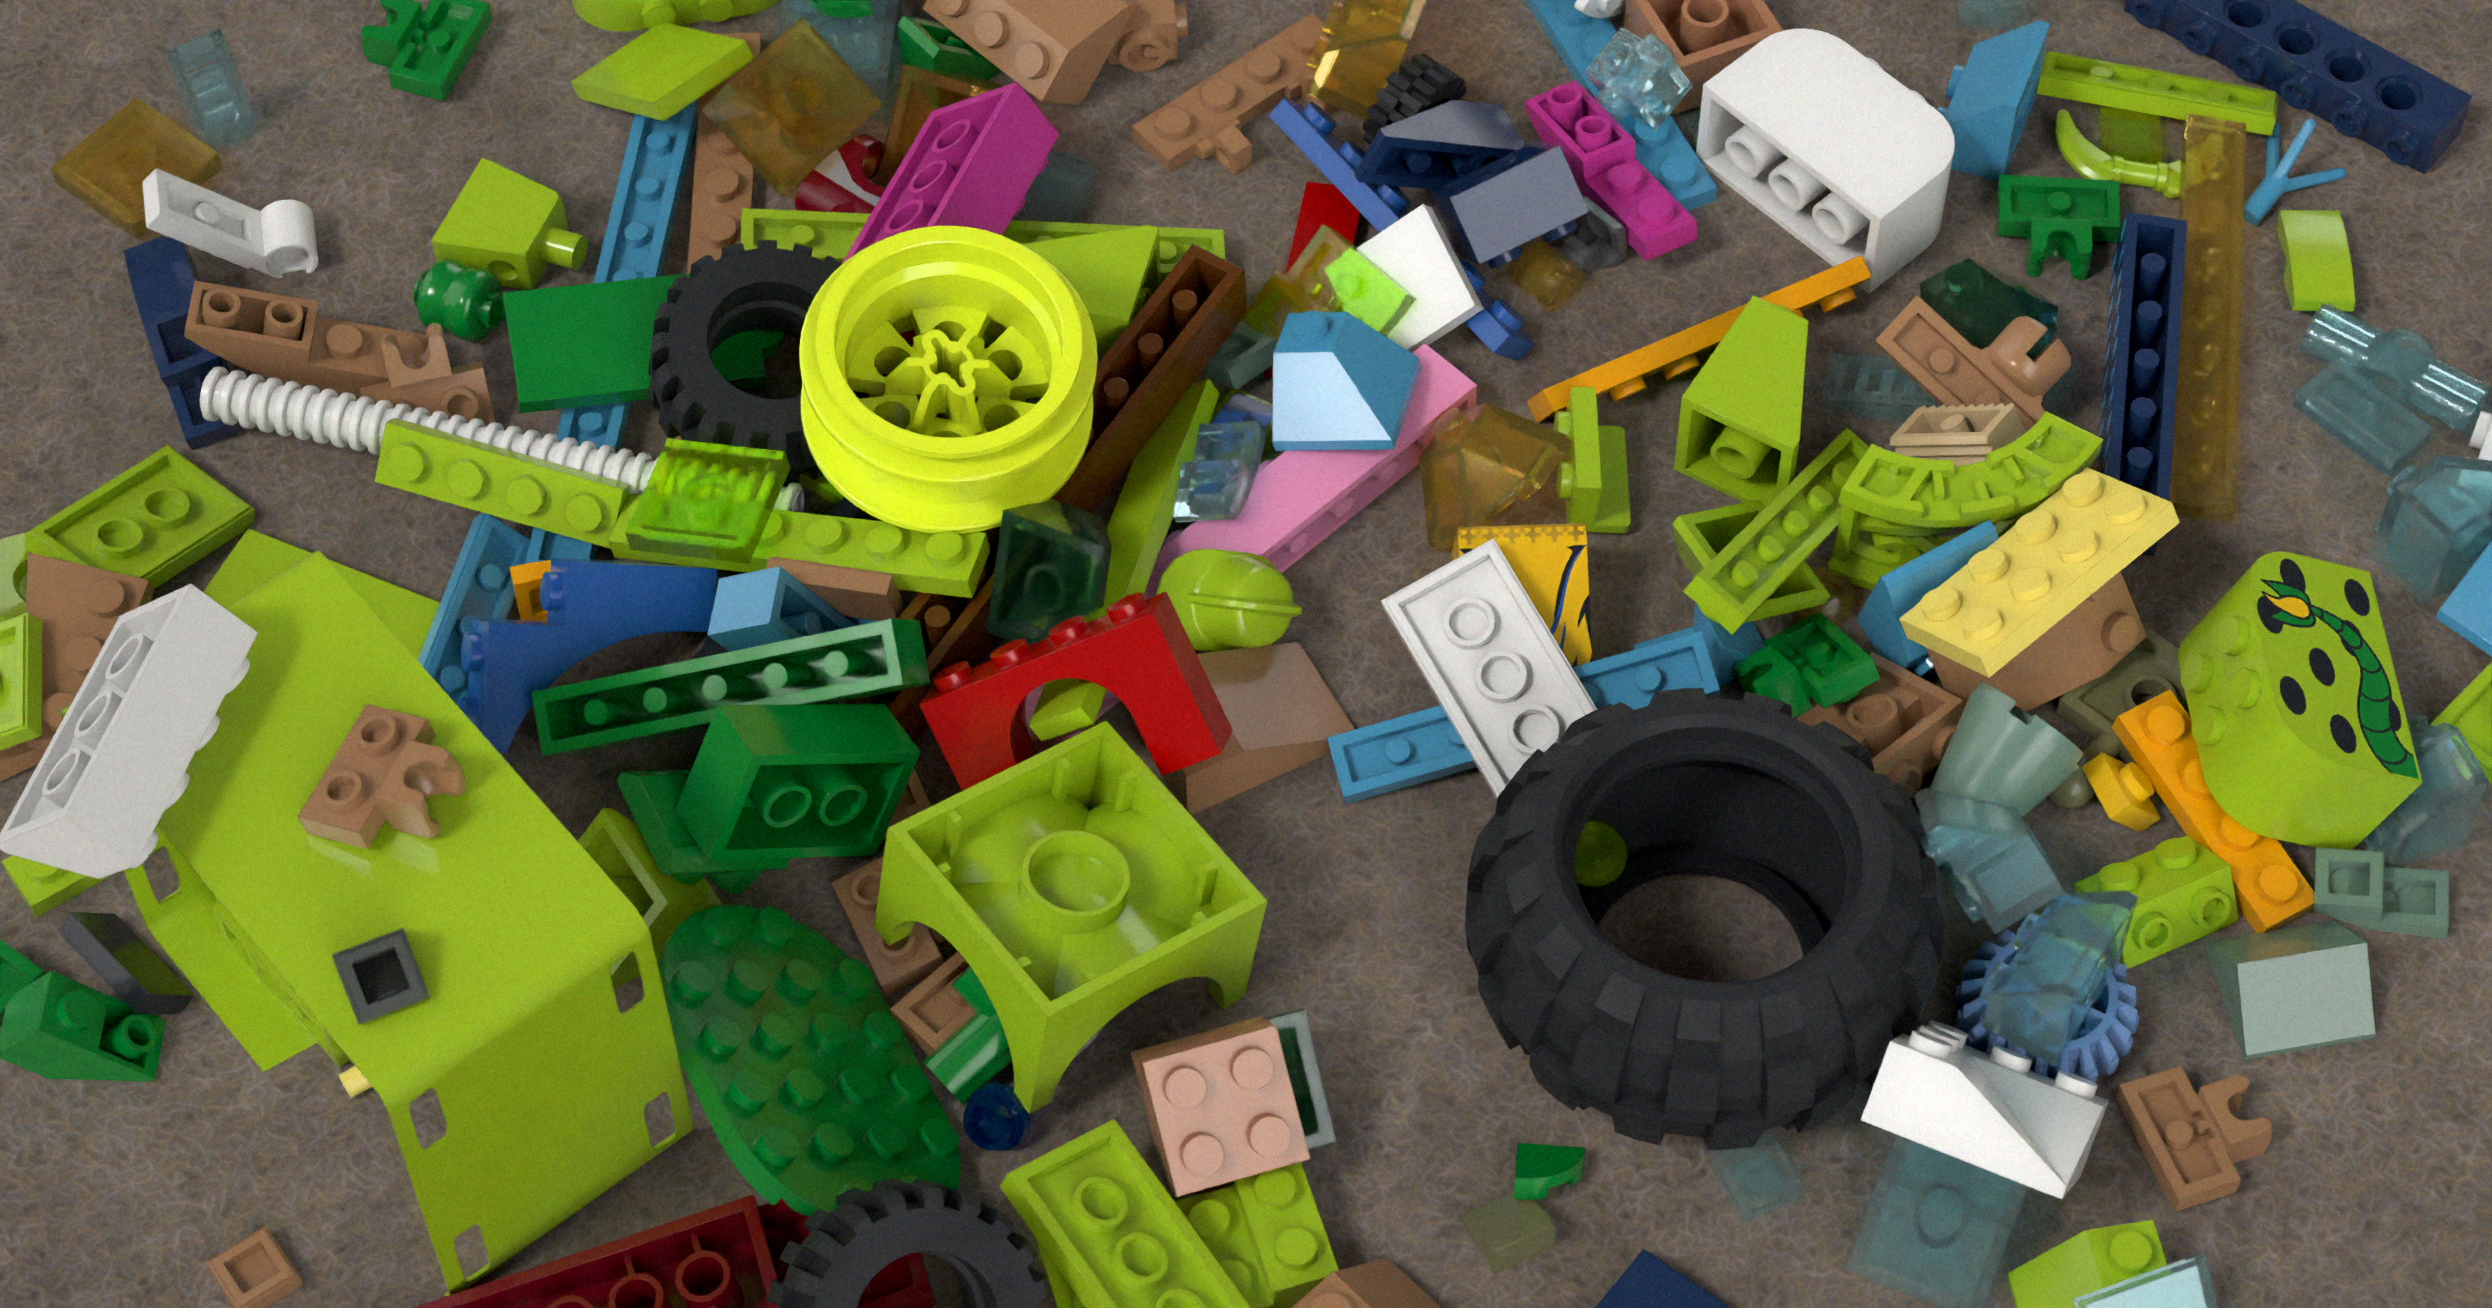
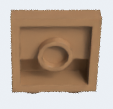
[1795,652,1965,799]

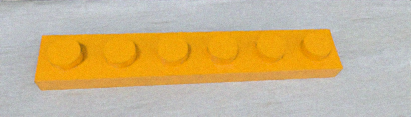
[1527,255,1872,423]

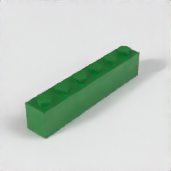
[531,619,931,756]

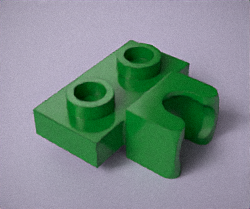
[361,0,493,101]
[1996,174,2120,280]
[1734,611,1880,718]

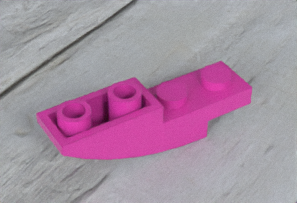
[1525,80,1698,261]

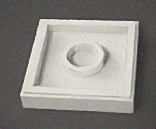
[1326,204,1484,353]

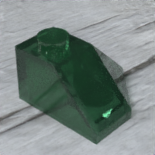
[1920,257,2059,360]
[986,499,1112,645]

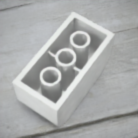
[1696,29,1955,294]

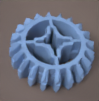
[1954,922,2139,1083]

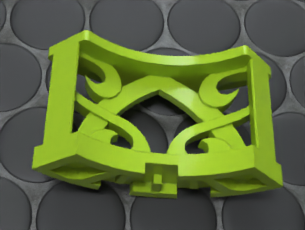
[1827,411,2103,590]

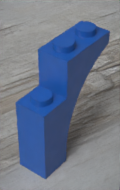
[458,558,717,753]

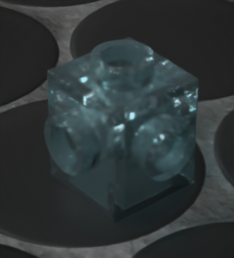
[1584,27,1693,131]

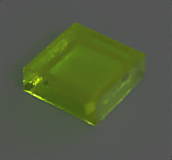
[2097,107,2163,164]

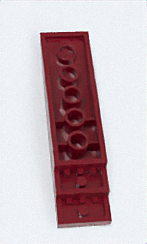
[413,1194,937,1308]

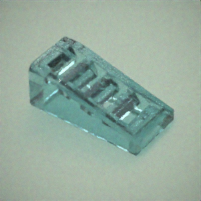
[165,29,257,154]
[1818,353,1939,425]

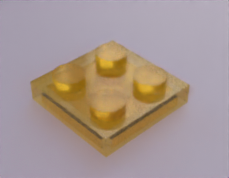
[50,97,223,240]

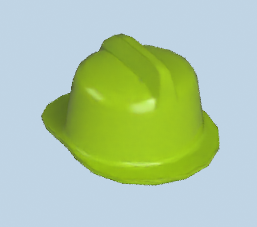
[1156,548,1302,652]

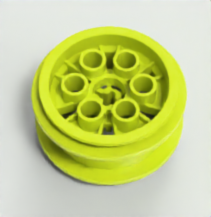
[799,226,1098,534]

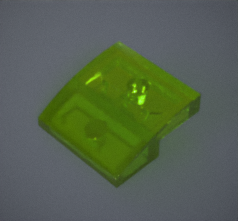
[1243,225,1417,344]

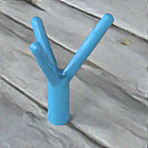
[2238,119,2346,226]

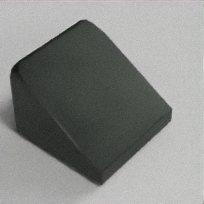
[331,928,429,1024]

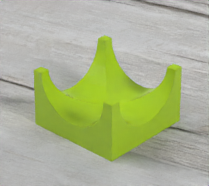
[874,721,1268,1114]

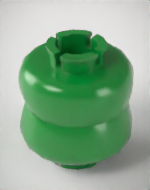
[413,259,504,342]

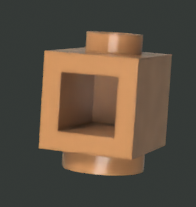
[1108,0,1188,72]

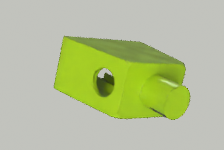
[431,158,588,290]

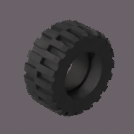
[648,240,889,487]
[767,1178,1051,1308]

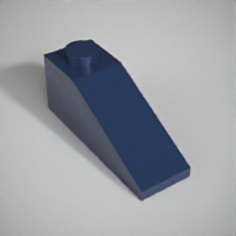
[1354,100,1526,190]

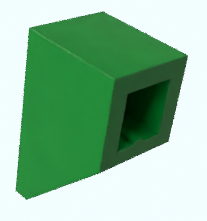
[0,970,166,1082]

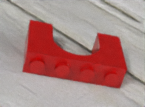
[919,591,1233,791]

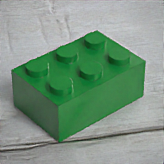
[675,704,921,861]

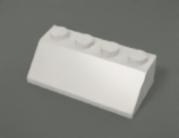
[0,584,258,879]

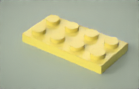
[1899,467,2180,678]

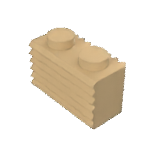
[1890,402,2026,467]

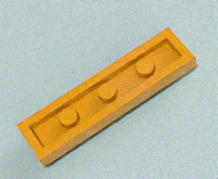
[2111,689,2314,933]

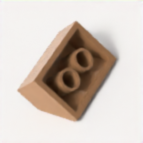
[922,0,1135,105]

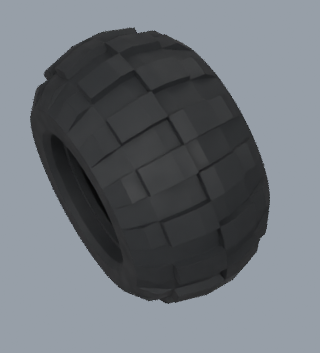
[1465,688,1946,1150]

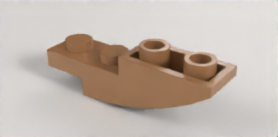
[184,281,428,401]

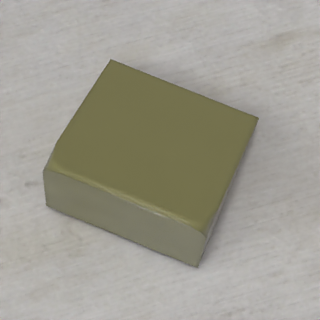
[1461,1191,1556,1275]

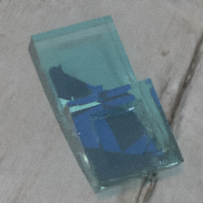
[1173,421,1266,522]

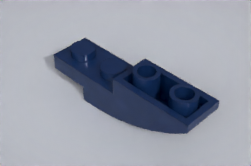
[124,236,247,450]

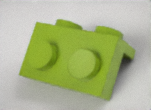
[1554,387,1631,533]
[2074,835,2238,969]

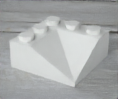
[1861,1020,2109,1199]

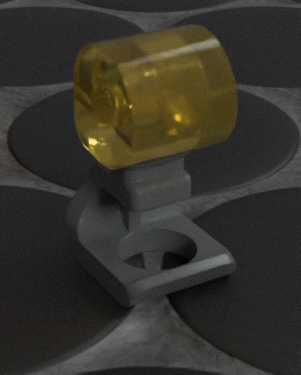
[1512,196,1628,312]

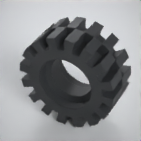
[1363,53,1467,145]

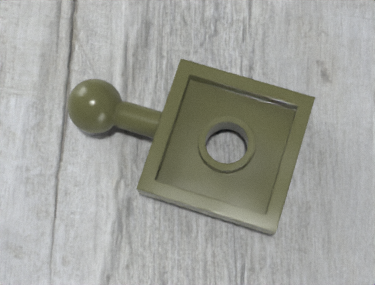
[2048,623,2190,809]

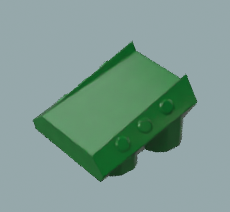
[617,770,789,895]

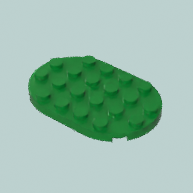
[657,905,961,1217]

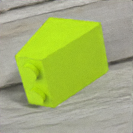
[982,225,1161,365]
[1674,295,1808,507]

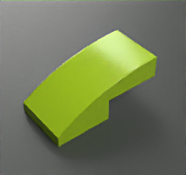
[2277,210,2355,311]

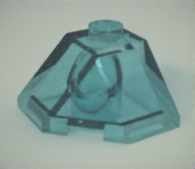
[2364,712,2489,867]

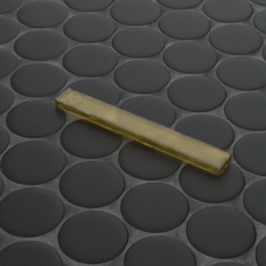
[2169,114,2246,522]

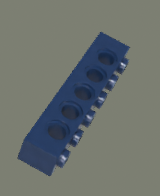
[2124,0,2472,175]

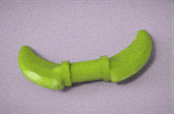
[2055,109,2222,198]

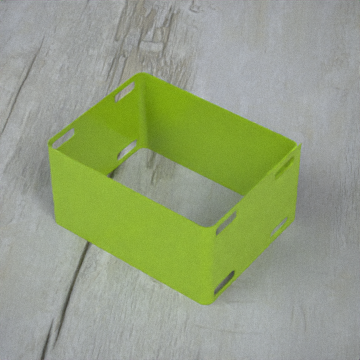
[60,550,694,1296]

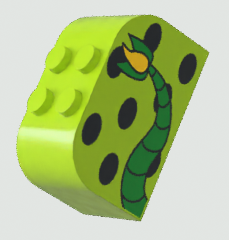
[2178,551,2423,850]

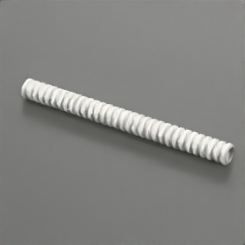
[200,366,804,513]

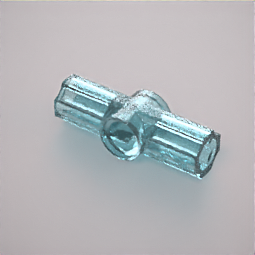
[2299,304,2492,434]

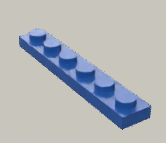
[1269,98,1535,361]

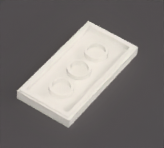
[1381,538,1597,799]

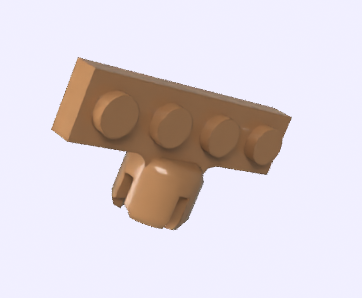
[1872,295,2101,470]

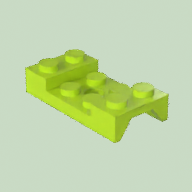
[1033,1162,1339,1308]

